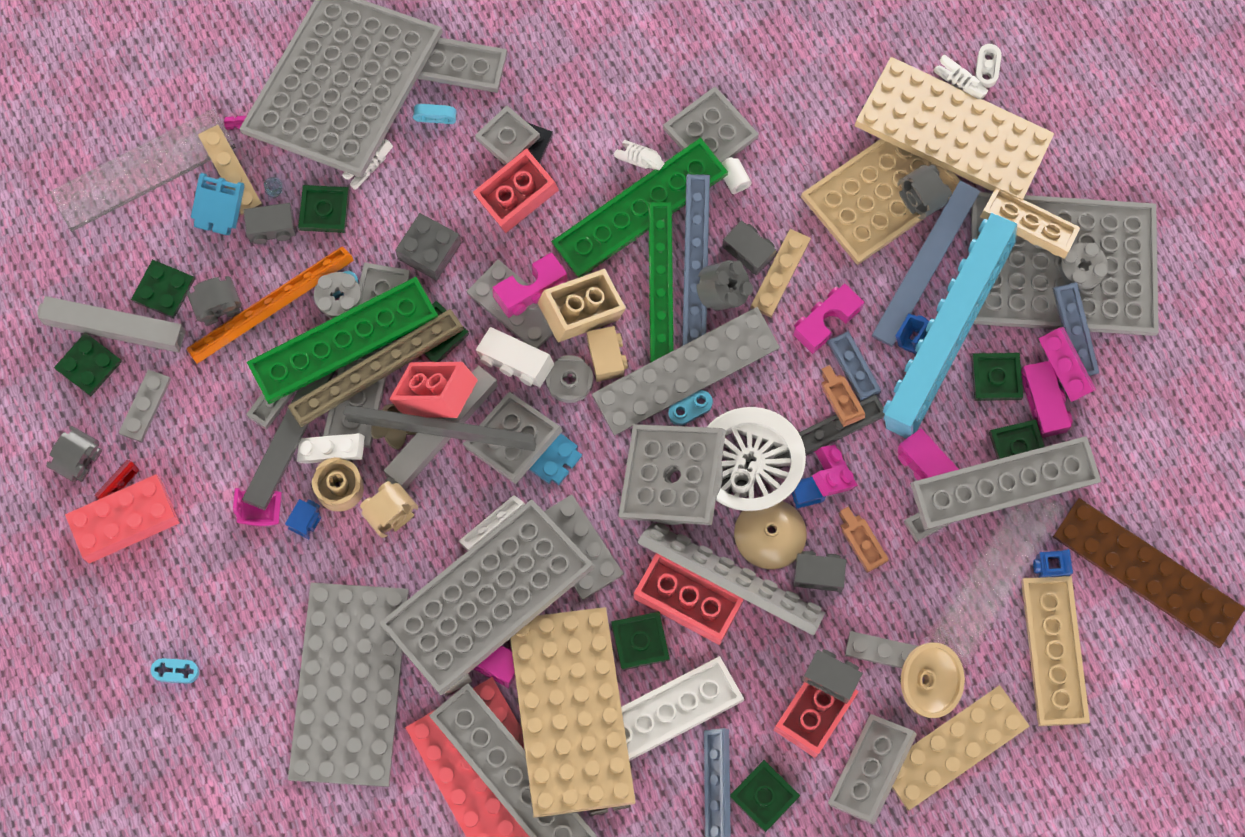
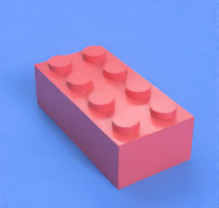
[65,474,180,564]
[634,553,744,645]

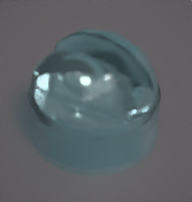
[264,177,283,198]

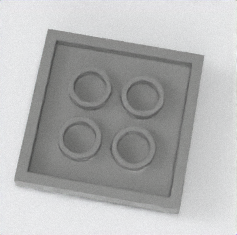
[663,87,759,163]
[463,392,563,484]

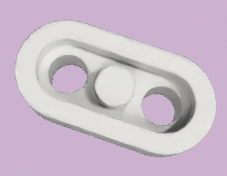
[975,44,1001,88]

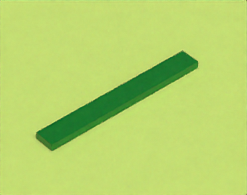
[648,202,674,363]

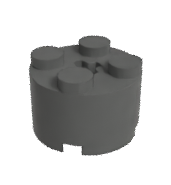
[897,164,952,219]
[697,260,753,311]
[187,276,242,326]
[46,426,102,482]

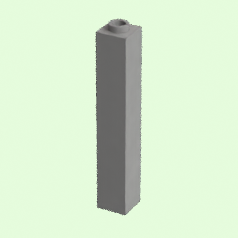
[37,296,186,353]
[384,365,498,490]

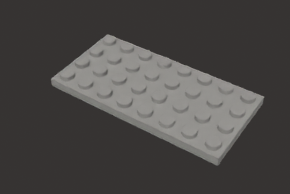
[379,499,595,696]
[288,583,409,787]

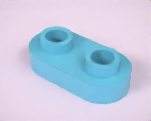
[668,390,713,426]

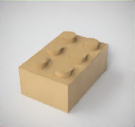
[537,269,626,343]

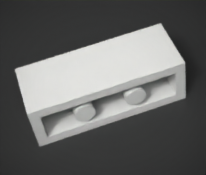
[476,327,554,387]

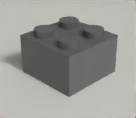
[395,213,461,281]

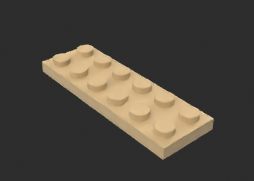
[1021,576,1090,727]
[892,685,1030,811]

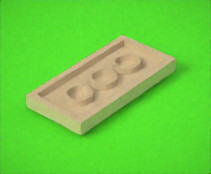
[980,188,1080,259]

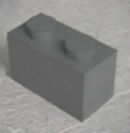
[244,203,296,244]
[722,220,776,276]
[793,551,846,592]
[802,649,863,704]

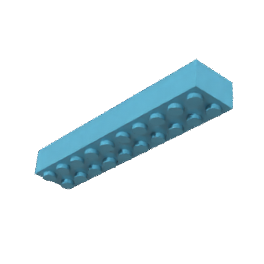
[883,212,1017,439]

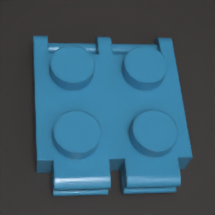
[191,173,244,235]
[529,434,582,485]

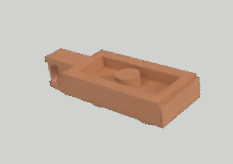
[821,365,865,427]
[838,506,889,573]

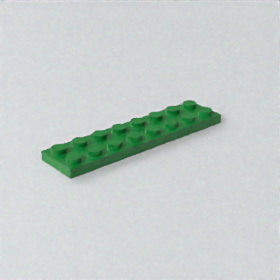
[551,137,728,278]
[247,277,438,404]

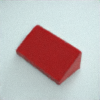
[94,460,139,499]

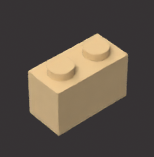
[587,326,628,382]

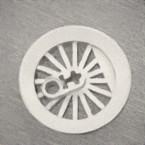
[707,407,806,511]

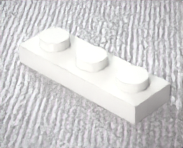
[297,433,365,463]
[459,495,525,551]

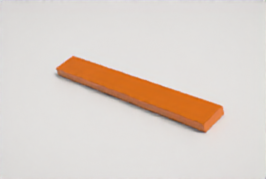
[186,246,354,364]

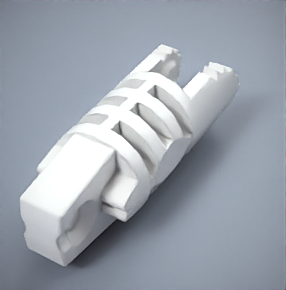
[934,55,988,100]
[342,139,393,190]
[613,140,664,170]

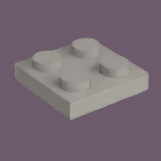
[475,105,540,165]

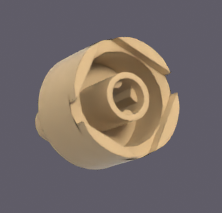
[312,457,364,512]
[360,481,418,538]

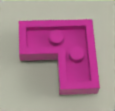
[812,444,858,497]

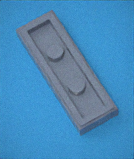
[827,331,881,402]

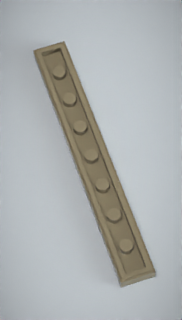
[288,308,464,427]

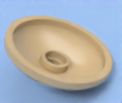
[734,501,807,569]
[901,643,965,718]

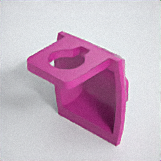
[233,488,282,526]

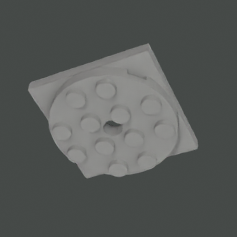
[618,424,726,525]

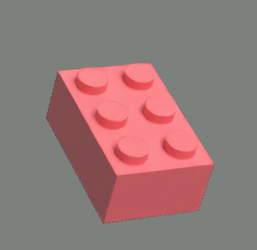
[473,148,559,233]
[389,362,478,418]
[774,682,859,758]

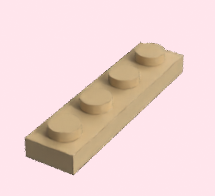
[198,125,262,215]
[750,229,811,317]

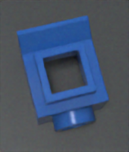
[895,314,929,354]
[791,477,826,509]
[285,499,321,540]
[1033,549,1073,578]

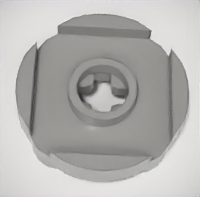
[1059,243,1108,290]
[314,272,362,319]
[546,355,593,403]

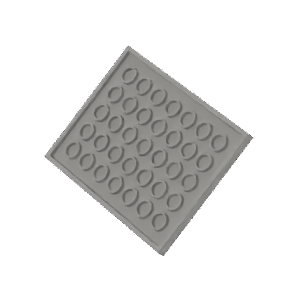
[240,0,443,178]
[970,192,1159,336]

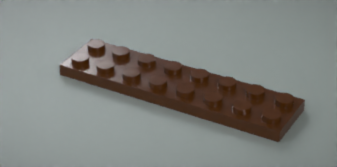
[1052,498,1245,648]

